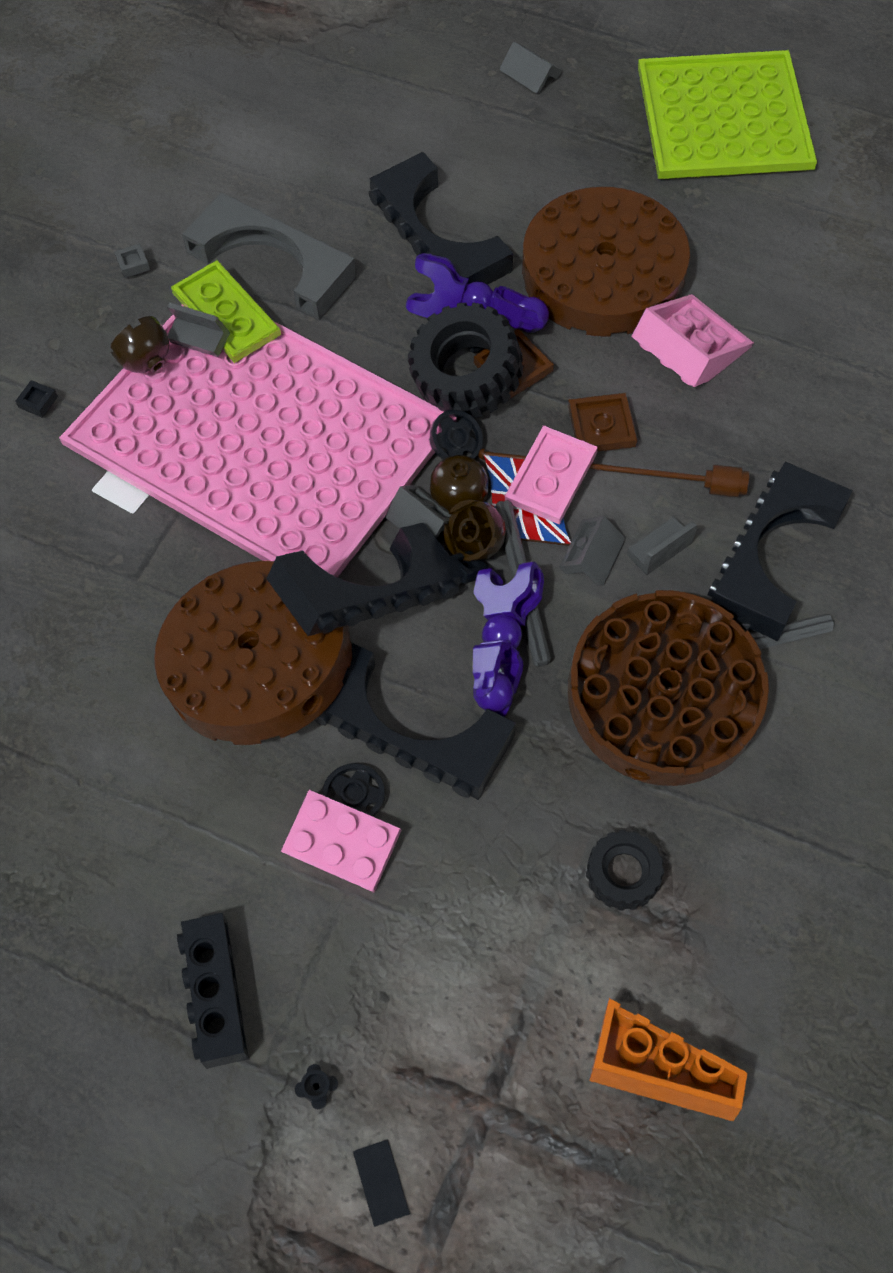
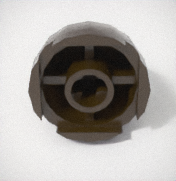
[110,316,170,373]
[430,455,489,512]
[444,499,506,562]

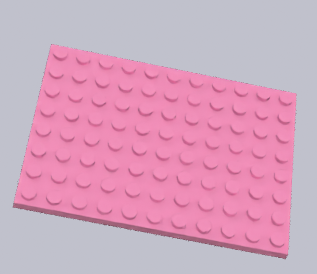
[59,305,457,577]

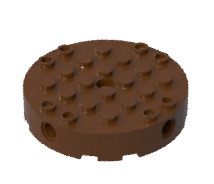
[522,187,690,337]
[154,561,352,745]
[568,590,769,786]

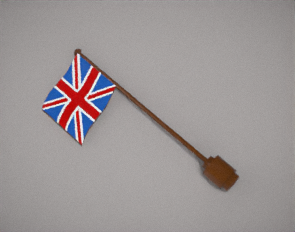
[478,448,749,546]

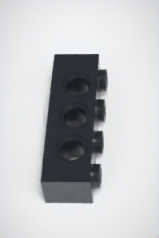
[177,913,249,1069]

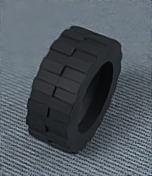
[586,830,664,911]

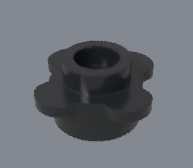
[295,1064,338,1110]

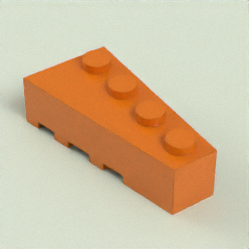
[589,998,747,1121]

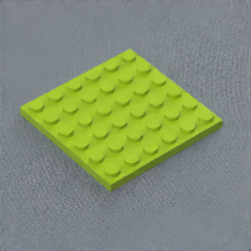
[638,50,817,179]

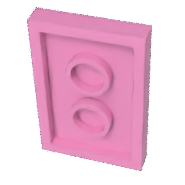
[505,425,598,525]
[281,790,402,893]

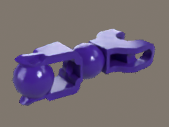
[406,253,549,333]
[473,561,544,717]

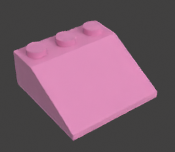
[631,294,754,387]

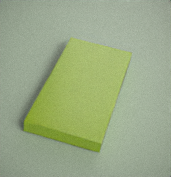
[171,260,281,363]

